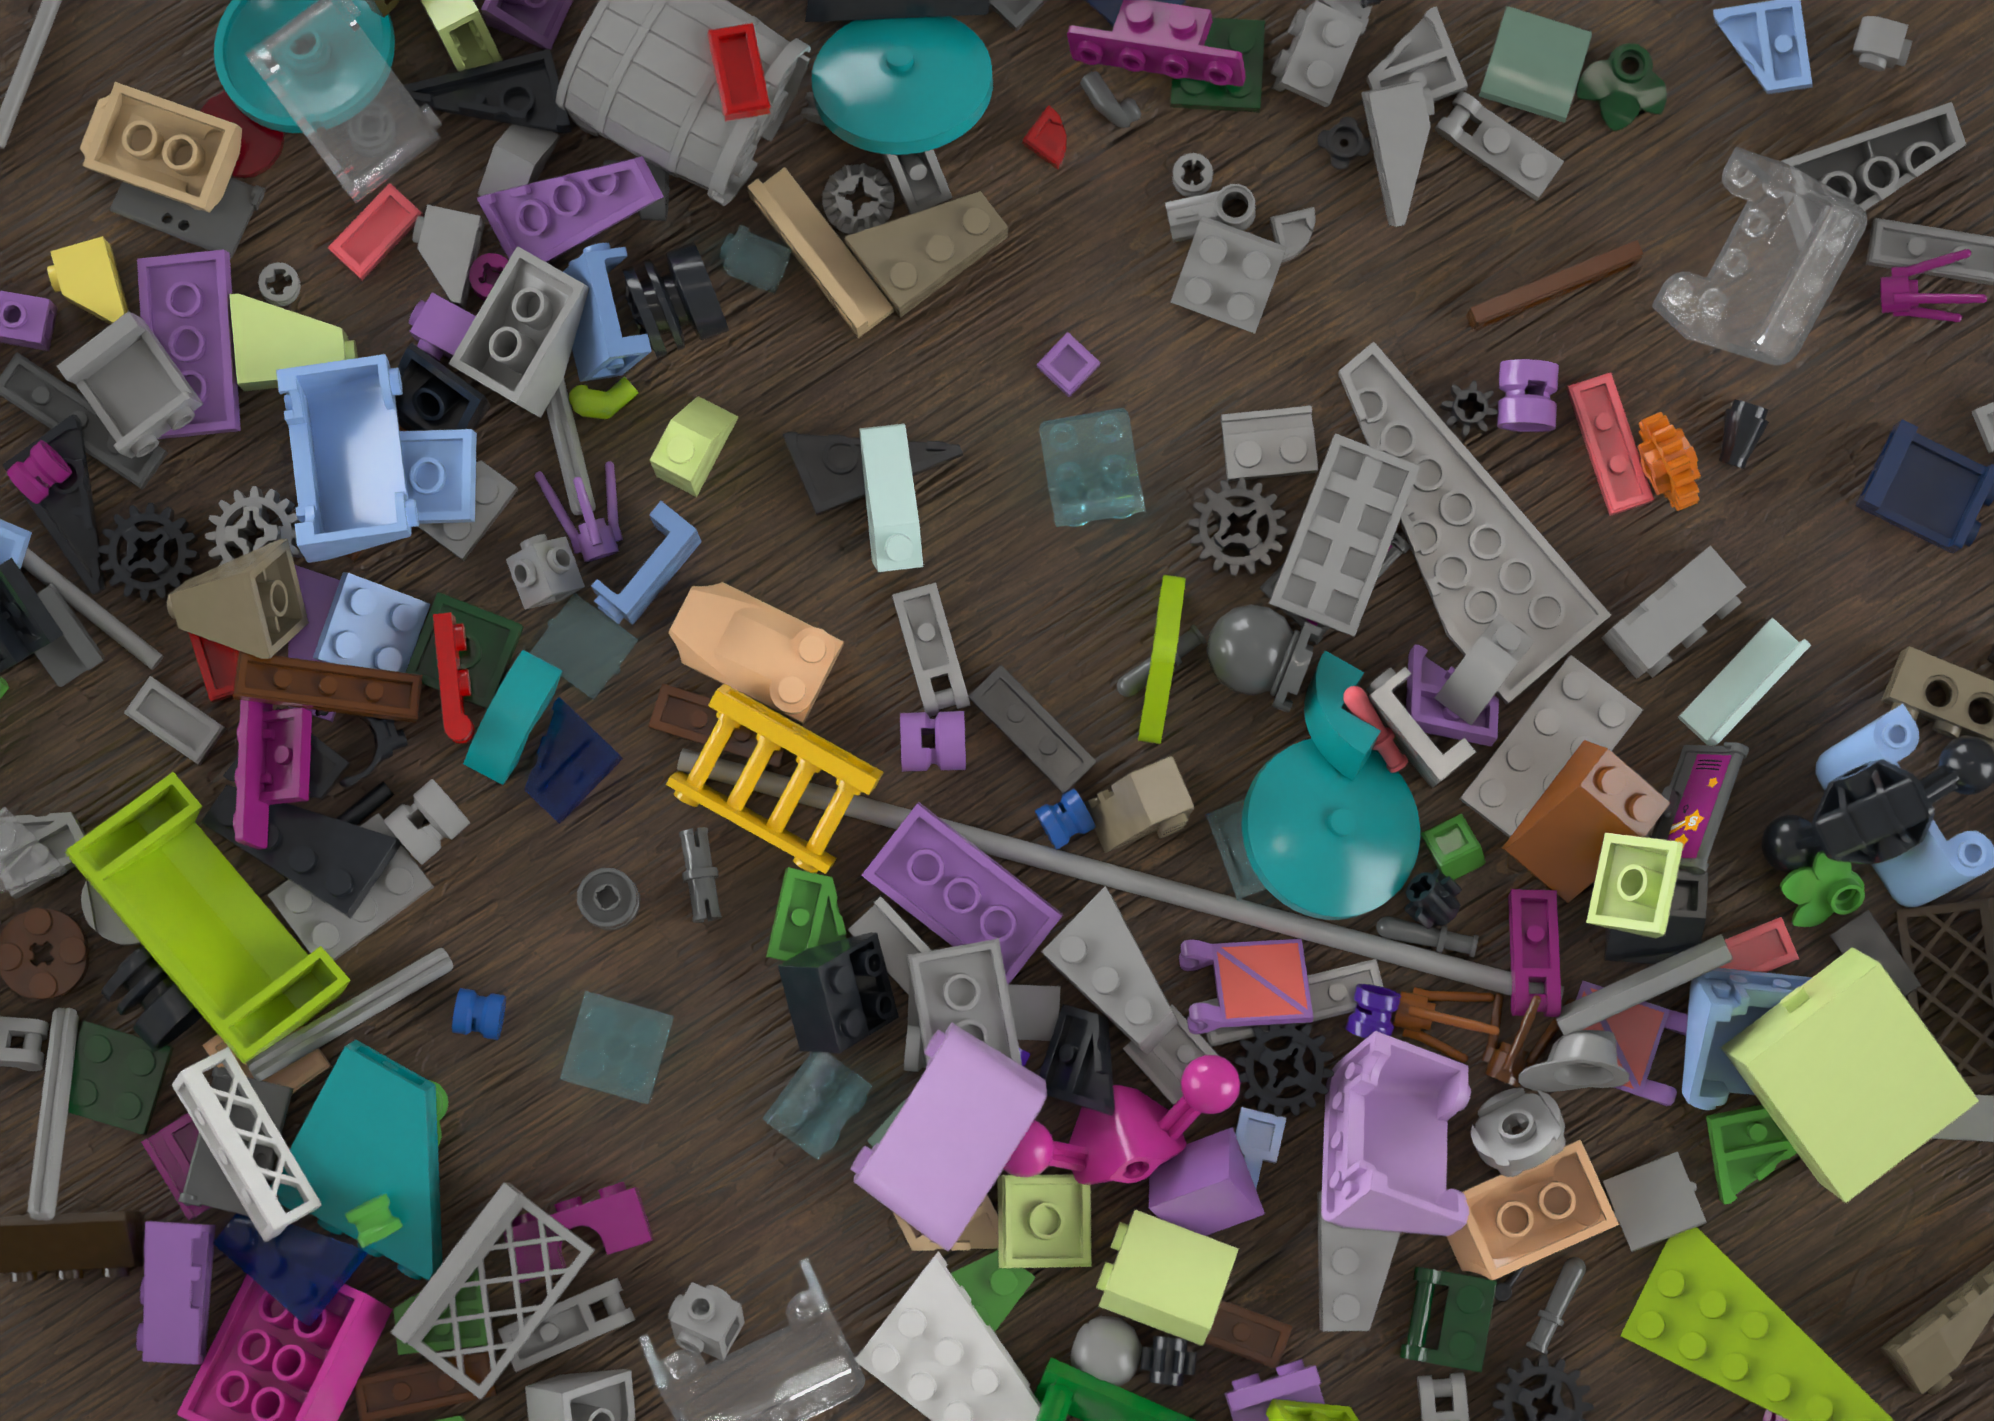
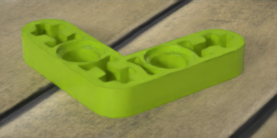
[1138,574,1186,744]

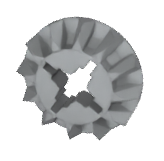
[822,163,894,235]

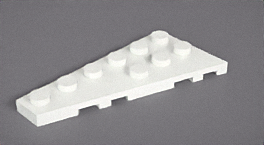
[854,1251,1041,1421]

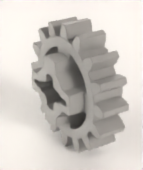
[205,486,303,566]

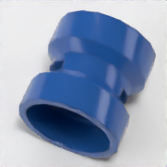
[1034,788,1096,850]
[452,988,506,1040]

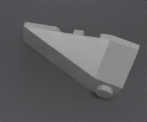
[525,1369,635,1421]

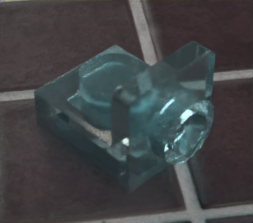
[719,225,792,294]

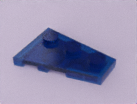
[213,1213,368,1326]

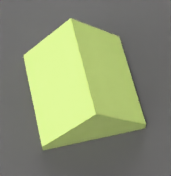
[1586,833,1683,938]

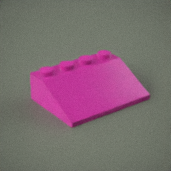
[177,1247,393,1421]

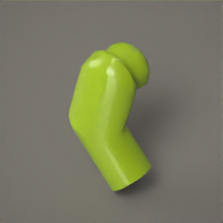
[569,377,639,420]

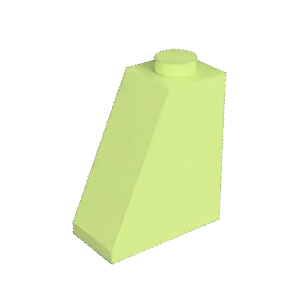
[420,0,503,71]
[229,294,358,391]
[650,396,738,497]

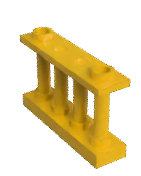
[666,683,884,874]

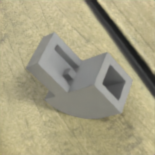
[1435,613,1535,725]

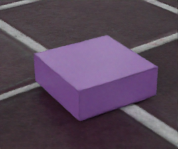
[1037,332,1101,397]

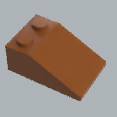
[1502,740,1670,903]

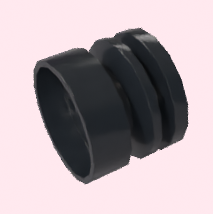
[622,242,729,359]
[101,945,203,1052]

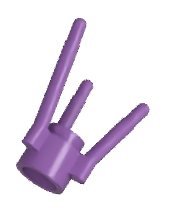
[535,461,623,562]

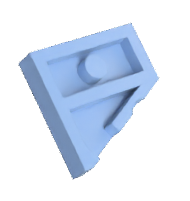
[1713,0,1812,94]

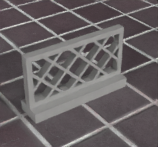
[391,1183,595,1399]

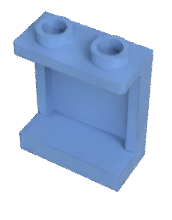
[563,243,652,382]
[591,501,702,625]

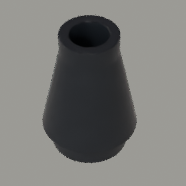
[1719,399,1769,469]

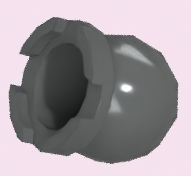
[1206,604,1322,713]

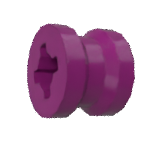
[469,253,508,301]

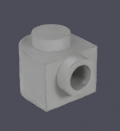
[1852,16,1912,71]

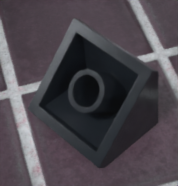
[395,343,491,431]

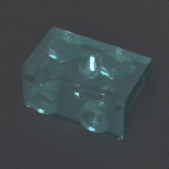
[762,1052,872,1159]

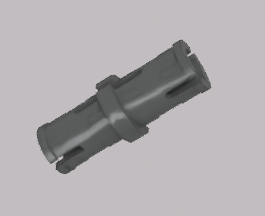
[679,827,722,923]

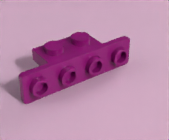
[1067,0,1246,86]
[233,700,312,849]

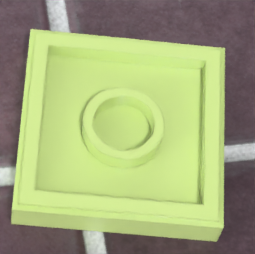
[998,1174,1092,1268]

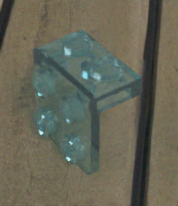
[1039,408,1146,527]

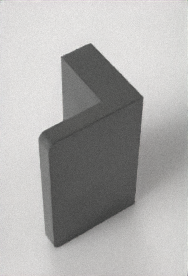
[34,583,105,687]

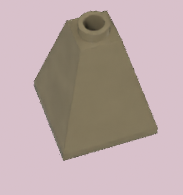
[167,539,309,659]

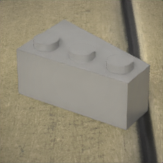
[1602,545,1746,679]
[1042,886,1178,1055]
[1317,1191,1400,1331]

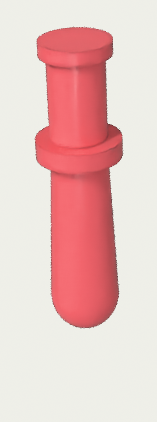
[1343,686,1408,773]

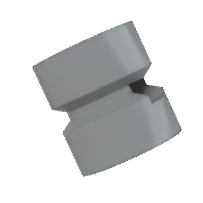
[383,779,471,865]

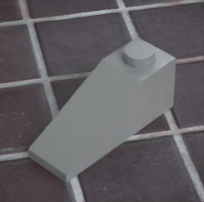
[1361,80,1434,227]

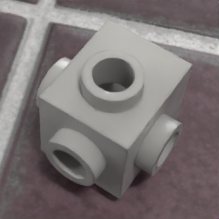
[506,534,585,610]
[668,1282,745,1361]

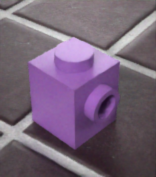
[0,291,58,351]
[409,293,476,361]

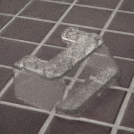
[1652,147,1867,366]

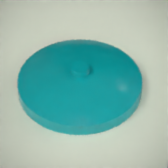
[214,0,395,133]
[811,16,993,155]
[1242,738,1420,920]

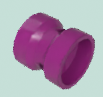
[7,440,72,504]

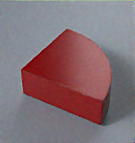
[1022,105,1067,169]

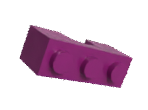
[503,1182,654,1284]

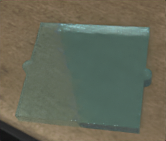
[530,593,639,700]

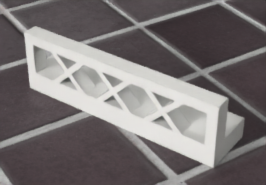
[172,1047,322,1242]

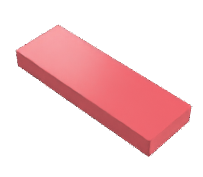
[1566,372,1654,516]

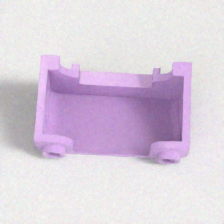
[850,1023,1047,1251]
[1321,1031,1471,1236]

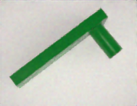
[1034,1358,1196,1421]

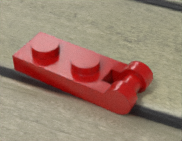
[433,612,476,745]

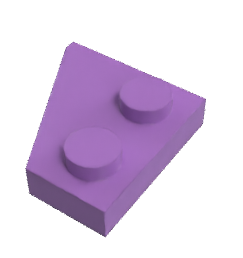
[1406,645,1499,746]

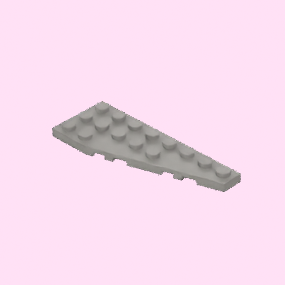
[1338,342,1611,705]

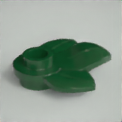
[1576,43,1667,132]

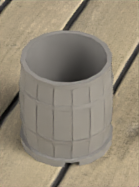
[555,0,811,206]

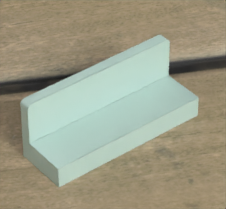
[1678,617,1811,746]

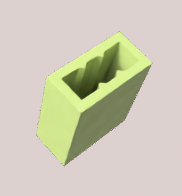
[1096,1210,1239,1346]

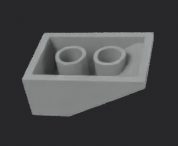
[449,246,589,418]

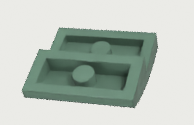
[1479,6,1592,123]

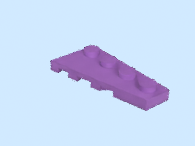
[477,156,664,263]

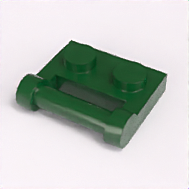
[1400,1266,1497,1372]

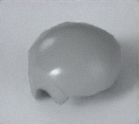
[1070,1316,1142,1387]

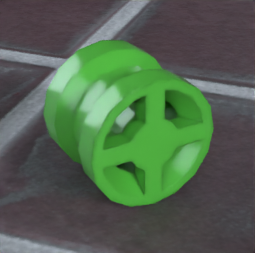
[345,1193,403,1248]

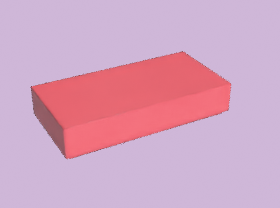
[328,183,424,281]
[1719,917,1799,973]

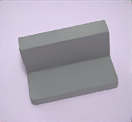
[848,896,932,995]

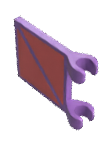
[1179,939,1313,1034]
[1576,981,1688,1106]

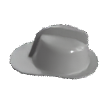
[1519,1030,1629,1092]

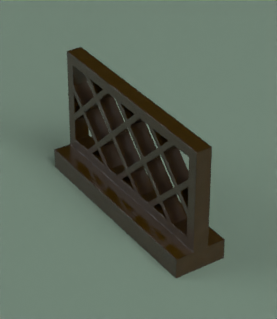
[1896,897,1994,1086]

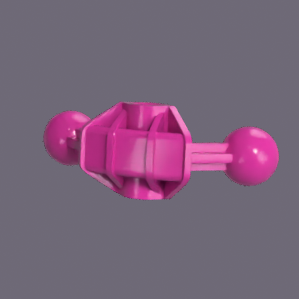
[1003,1055,1240,1185]

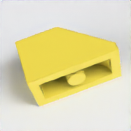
[47,236,129,325]

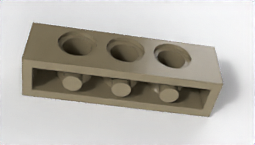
[1881,646,1994,749]

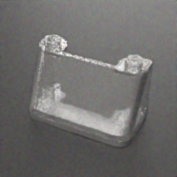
[243,0,442,204]

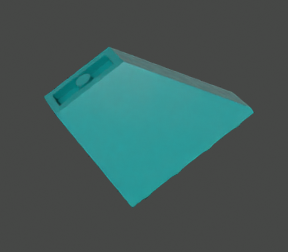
[270,1039,443,1281]

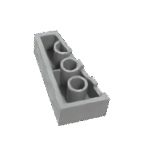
[1771,102,1966,250]

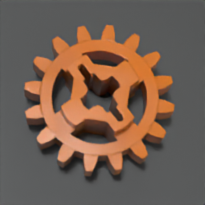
[1637,412,1701,511]

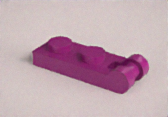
[1508,889,1561,1017]

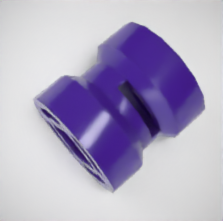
[1346,984,1401,1038]

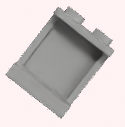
[57,311,203,458]
[1366,667,1476,788]

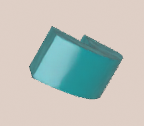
[463,650,563,785]
[1304,651,1381,781]

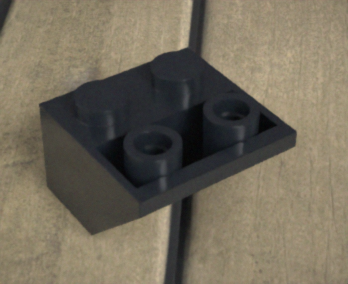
[1604,870,1708,964]
[778,932,899,1053]

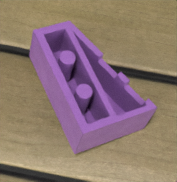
[136,1221,216,1364]

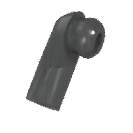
[1080,71,1141,128]

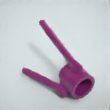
[1880,249,1987,322]

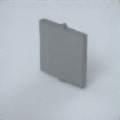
[1603,1152,1707,1252]

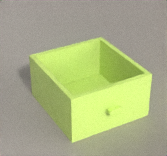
[1720,947,1979,1203]

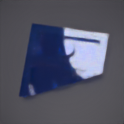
[524,697,623,824]

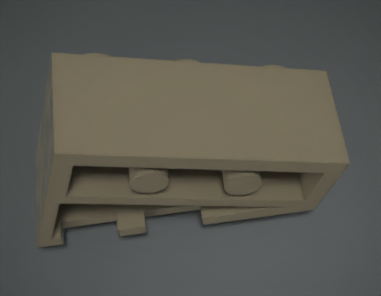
[845,191,1008,318]
[1084,756,1194,853]

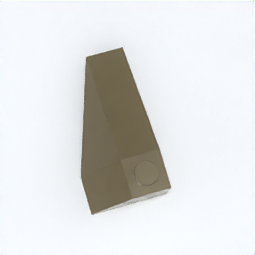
[1879,1261,1994,1395]

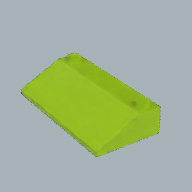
[65,772,351,1064]

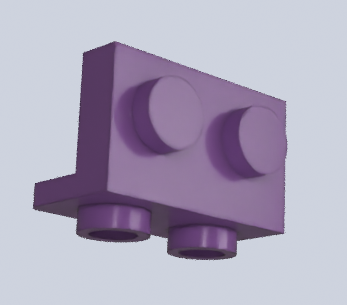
[1224,1359,1325,1421]

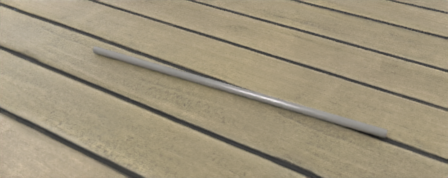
[677,748,1564,1000]

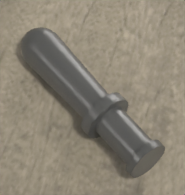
[1117,624,1207,697]
[1376,916,1479,958]
[1526,1257,1586,1356]

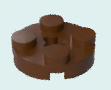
[0,908,90,1000]

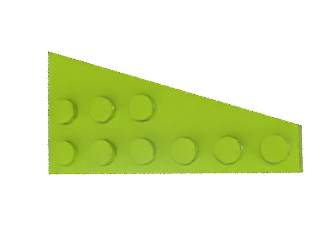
[1620,1227,1894,1421]

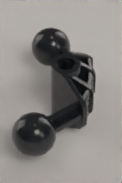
[1761,736,1994,873]

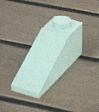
[859,424,923,572]

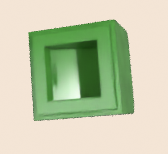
[1421,814,1485,880]

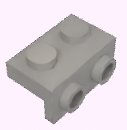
[1271,1,1364,107]

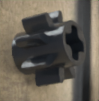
[1440,380,1498,439]
[1404,869,1462,929]
[1140,1336,1197,1386]

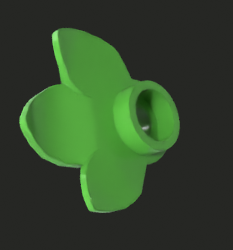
[1780,851,1865,927]

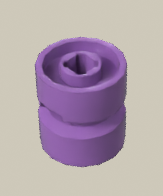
[1497,359,1559,432]
[900,711,966,772]

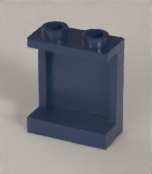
[1855,419,1994,554]

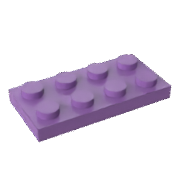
[137,250,241,439]
[861,802,1063,984]

